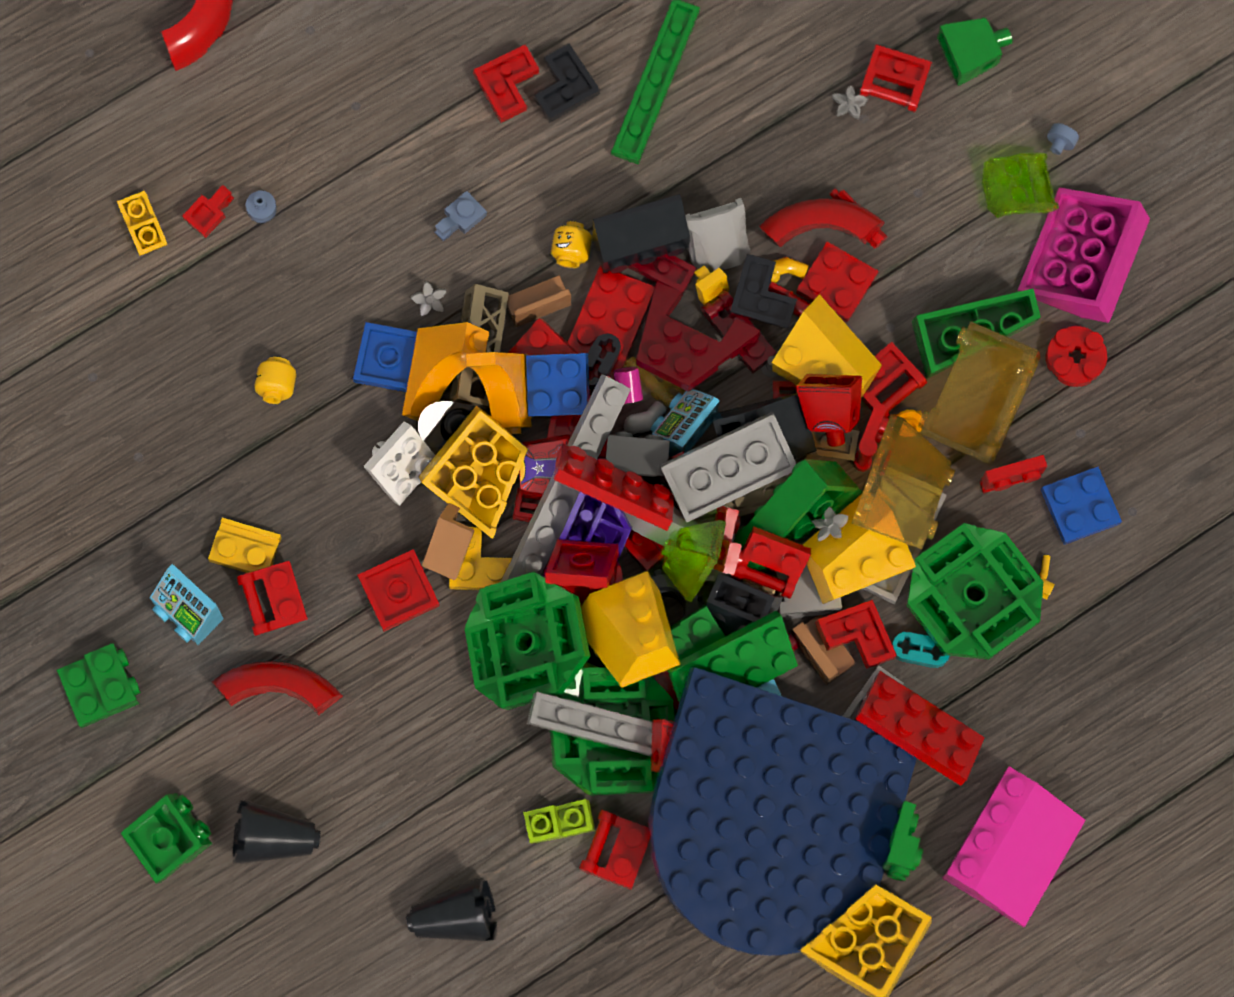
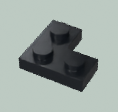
[534,43,600,123]
[730,254,797,329]

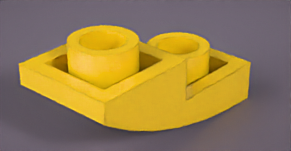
[117,190,168,256]

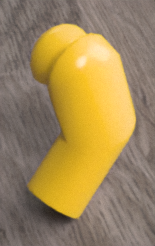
[771,257,809,283]

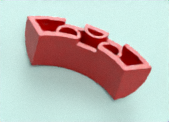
[161,0,234,71]
[759,198,885,248]
[212,661,343,716]

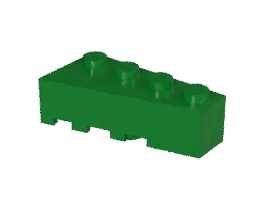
[734,459,859,573]

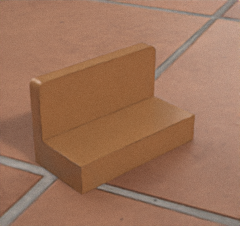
[507,276,571,327]
[422,503,474,580]
[791,615,855,685]

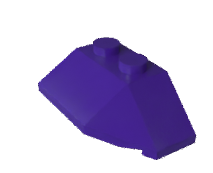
[543,492,632,576]

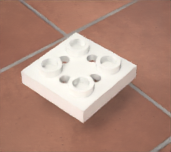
[363,421,435,506]

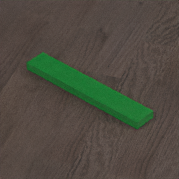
[611,0,700,165]

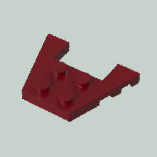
[636,281,760,392]

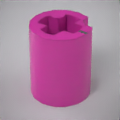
[613,367,643,404]

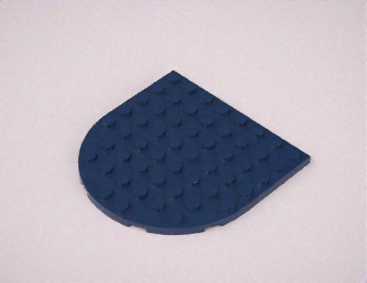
[649,667,917,956]

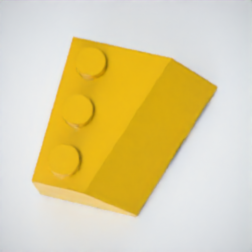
[772,294,882,398]
[418,405,528,539]

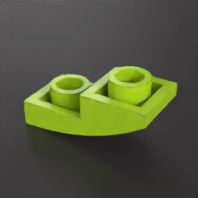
[524,799,595,844]

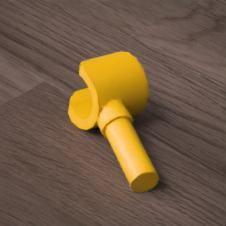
[1039,555,1055,600]

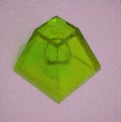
[661,520,726,602]

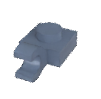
[435,191,487,241]

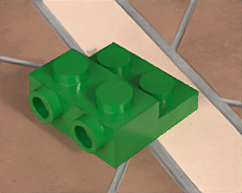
[668,605,725,678]
[57,643,141,728]
[121,793,213,884]
[882,801,923,882]

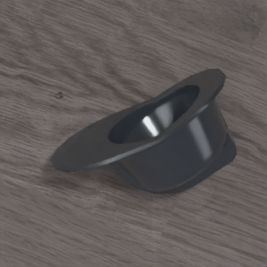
[418,401,475,449]

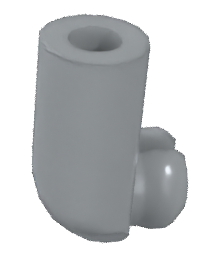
[623,401,666,435]

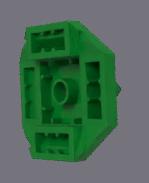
[906,523,1044,660]
[464,572,590,710]
[550,667,675,795]

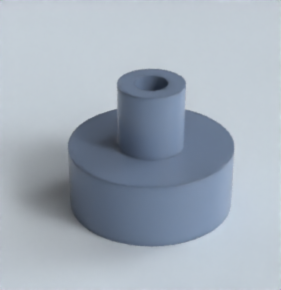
[1047,123,1079,155]
[246,191,277,223]

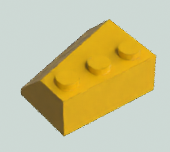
[802,486,916,604]
[581,571,680,687]
[800,885,932,997]

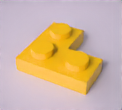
[449,527,512,590]

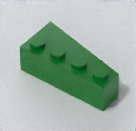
[912,288,1041,379]

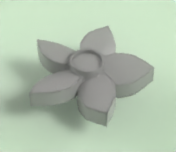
[832,85,868,119]
[410,281,446,316]
[812,507,848,542]

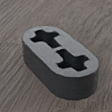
[588,333,621,390]

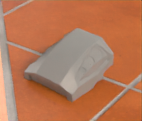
[685,198,750,273]

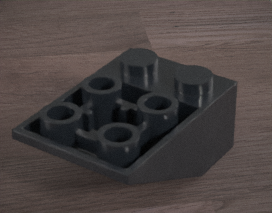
[713,393,817,459]
[706,573,783,637]

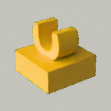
[694,265,729,305]

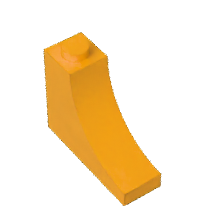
[402,322,489,421]
[466,352,532,434]

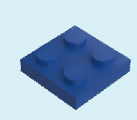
[353,322,417,392]
[526,353,590,416]
[1041,467,1122,545]

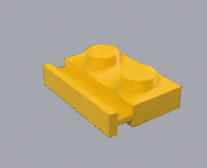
[208,518,282,573]

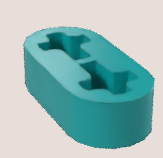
[892,632,950,668]

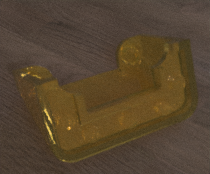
[918,322,1041,467]
[851,414,955,549]

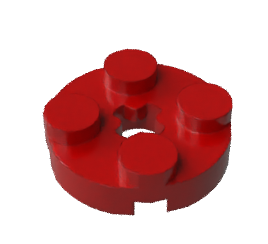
[1046,326,1107,387]

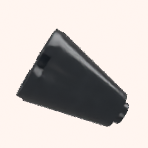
[232,800,321,864]
[406,877,497,942]

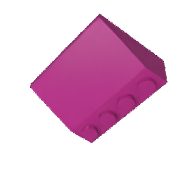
[1017,188,1150,323]
[942,766,1086,928]

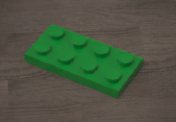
[668,611,798,704]

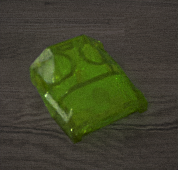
[982,153,1059,218]

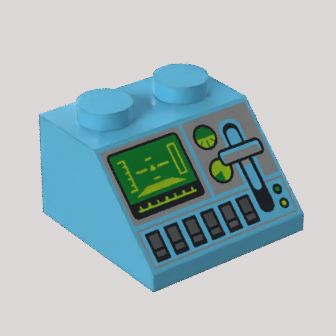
[650,389,720,457]
[150,564,224,645]

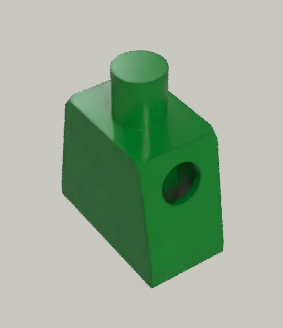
[937,18,1012,86]

